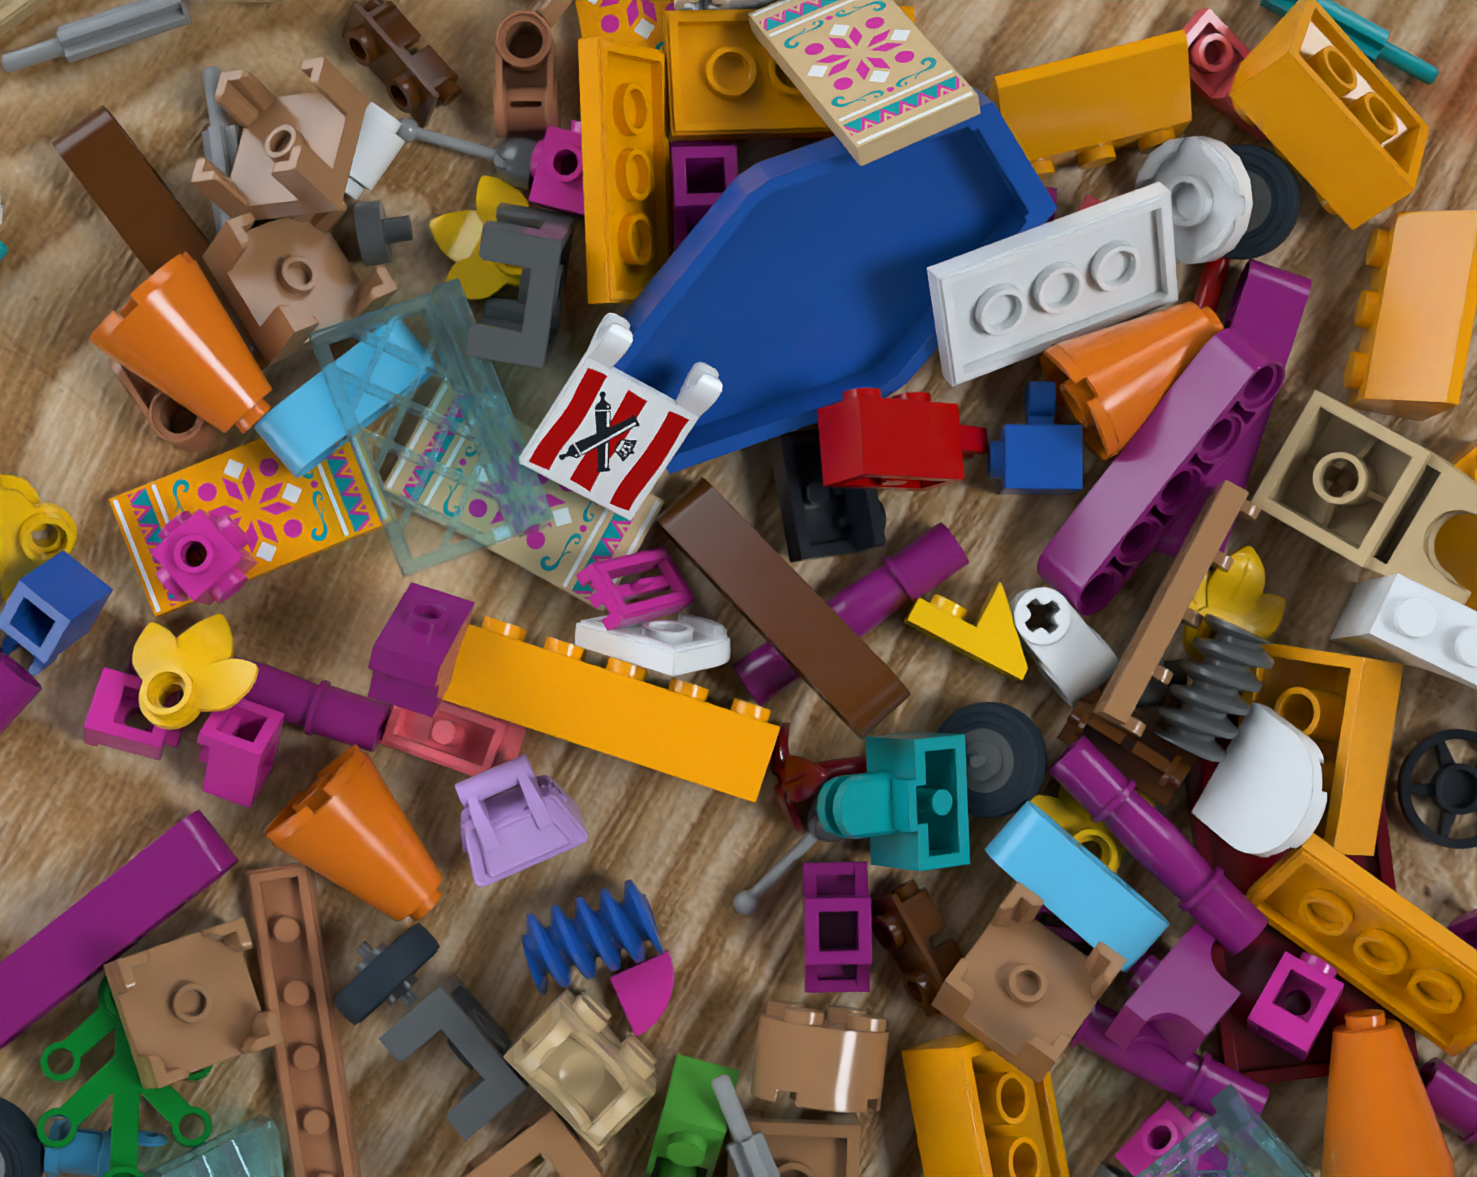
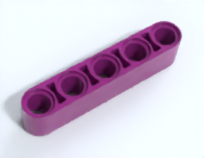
[1153,259,1312,571]
[1037,327,1285,616]
[0,809,239,1050]

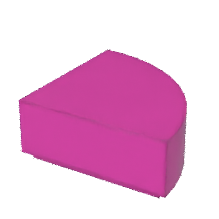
[610,949,674,1037]

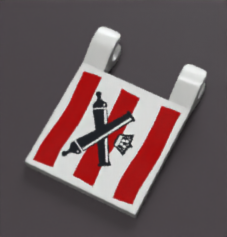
[519,312,723,521]

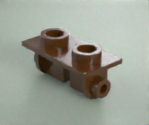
[342,0,462,128]
[1057,688,1198,807]
[871,879,964,1016]

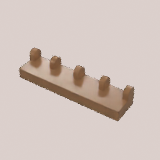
[1093,480,1261,737]

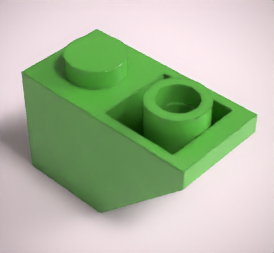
[644,1054,740,1177]

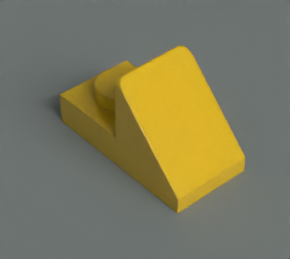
[903,582,1028,681]

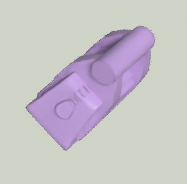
[455,754,588,887]

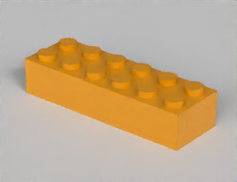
[442,616,780,803]

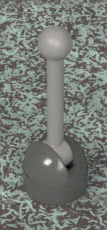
[396,118,539,192]
[734,794,844,916]

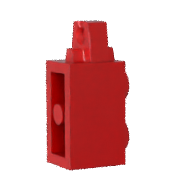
[817,388,989,492]

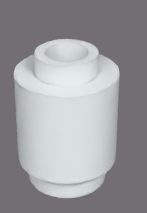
[345,102,405,200]

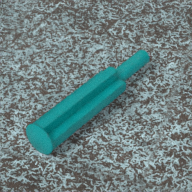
[1259,0,1439,85]

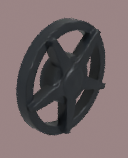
[1396,729,1477,849]

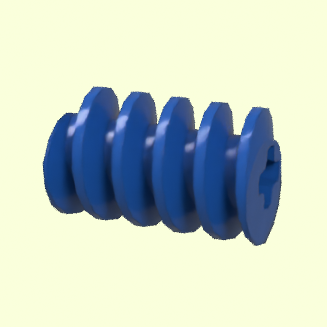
[522,879,665,996]

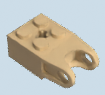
[1251,389,1477,605]
[503,987,658,1152]

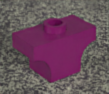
[669,141,738,252]
[367,582,475,717]
[802,861,872,993]
[1105,922,1241,1064]

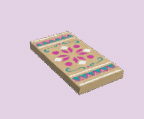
[748,0,981,166]
[381,379,665,613]

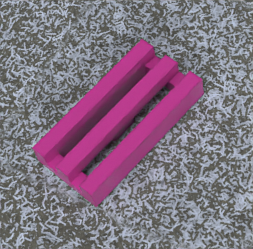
[576,547,695,631]

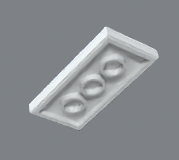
[927,182,1178,387]

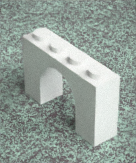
[1330,573,1477,690]

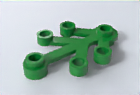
[37,975,213,1177]

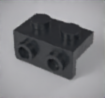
[768,429,886,563]

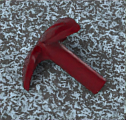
[770,722,867,833]

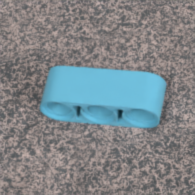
[254,316,439,479]
[985,800,1170,973]

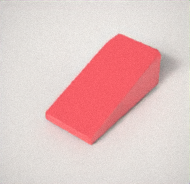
[379,699,527,776]

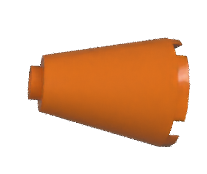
[89,251,273,434]
[1040,301,1224,461]
[264,744,443,922]
[1320,1009,1455,1177]

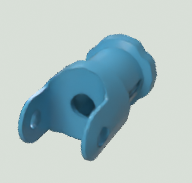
[44,1119,167,1177]

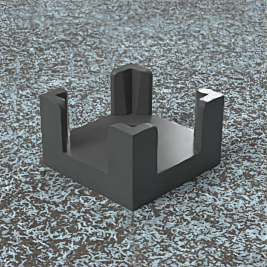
[465,202,576,369]
[379,973,529,1141]

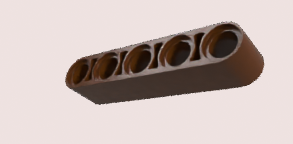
[52,105,270,371]
[654,477,911,740]

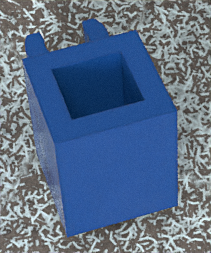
[987,381,1083,495]
[0,550,113,676]

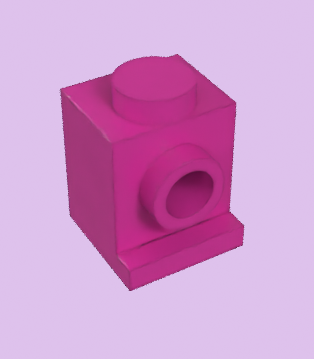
[83,667,184,761]
[197,698,285,808]
[1247,951,1345,1062]

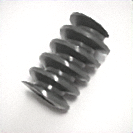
[1153,614,1275,762]

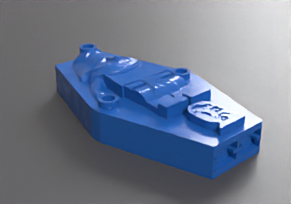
[613,88,1057,474]

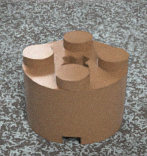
[750,999,889,1113]

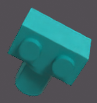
[817,732,970,871]

